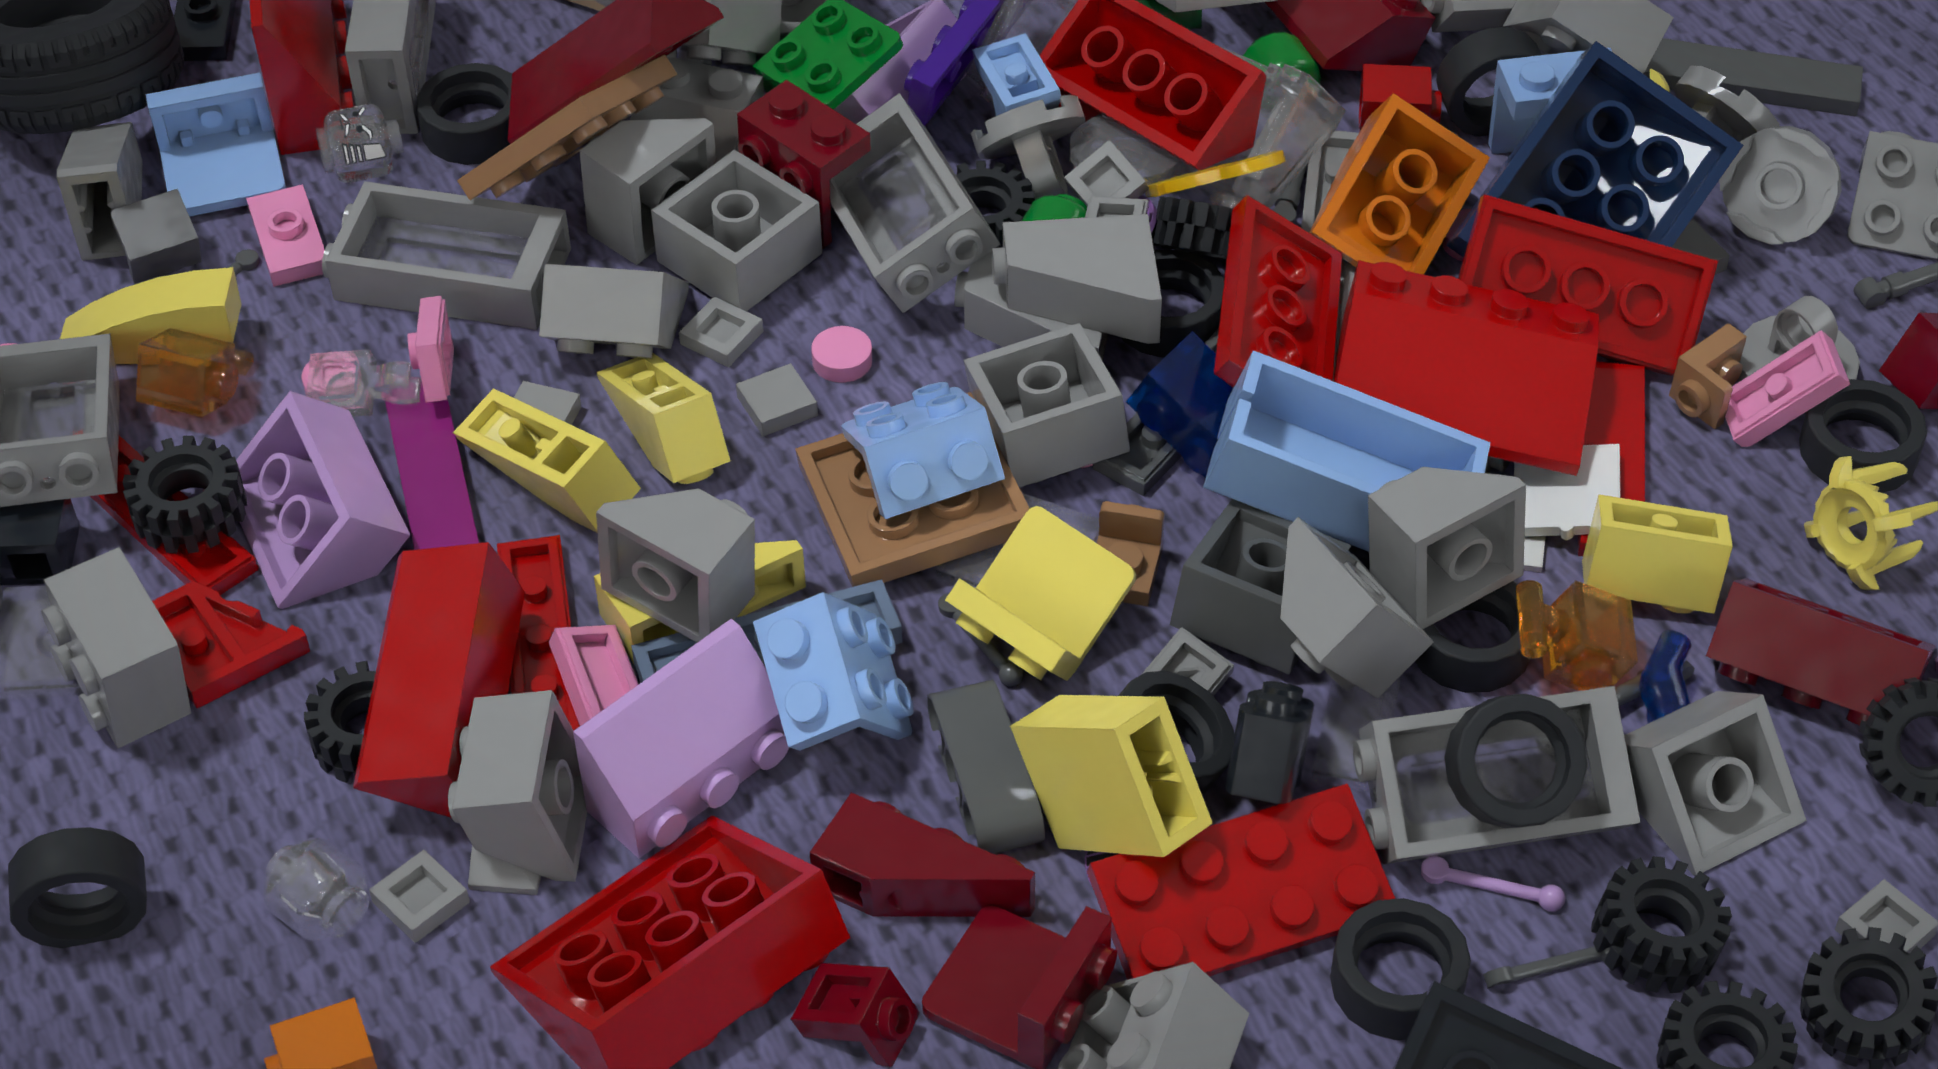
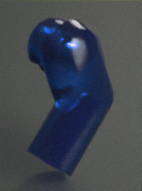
[1639,630,1692,723]

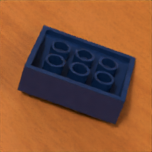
[1446,41,1744,258]

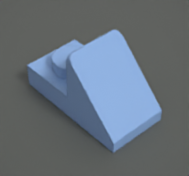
[972,33,1061,116]

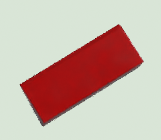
[1039,0,1267,171]
[353,542,525,818]

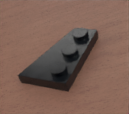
[1393,980,1623,1069]

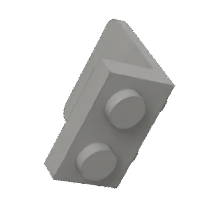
[1847,131,1938,260]

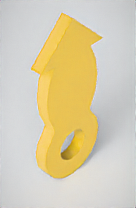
[1145,150,1286,197]

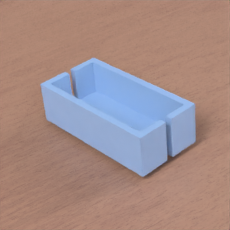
[1203,350,1490,552]

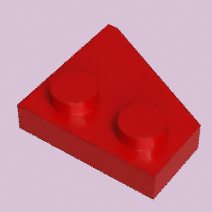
[152,581,311,709]

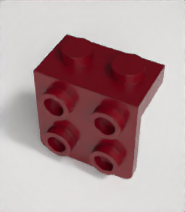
[737,80,871,249]
[922,905,1117,1069]

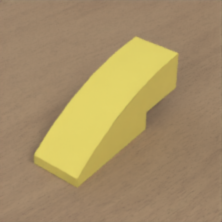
[60,267,242,364]

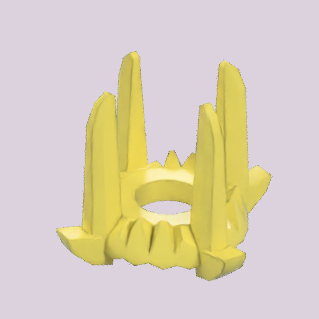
[1804,456,1938,590]

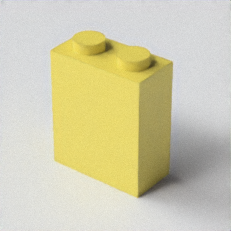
[1010,695,1213,857]

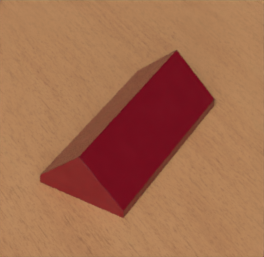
[508,0,724,144]

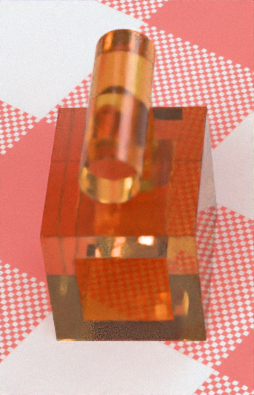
[136,328,254,418]
[1516,580,1638,691]

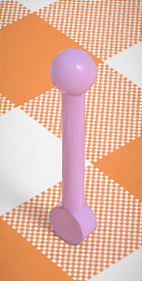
[1421,856,1565,912]

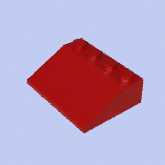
[249,0,357,155]
[1334,260,1599,476]
[490,815,851,1069]

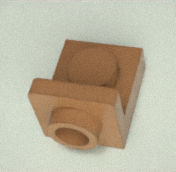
[1669,323,1747,429]
[1096,501,1165,607]

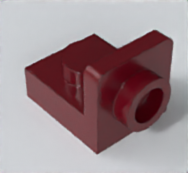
[791,963,919,1067]

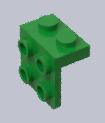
[753,0,903,110]

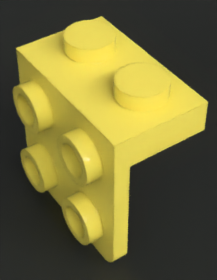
[945,506,1136,681]

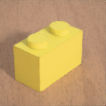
[1582,494,1733,614]

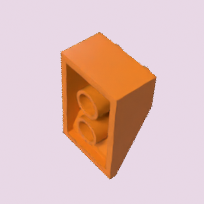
[1310,93,1490,275]

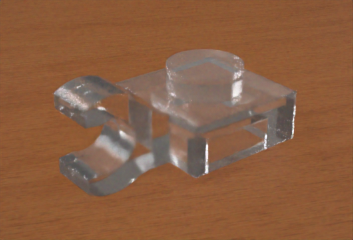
[306,349,421,417]

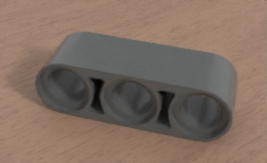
[927,679,1045,854]

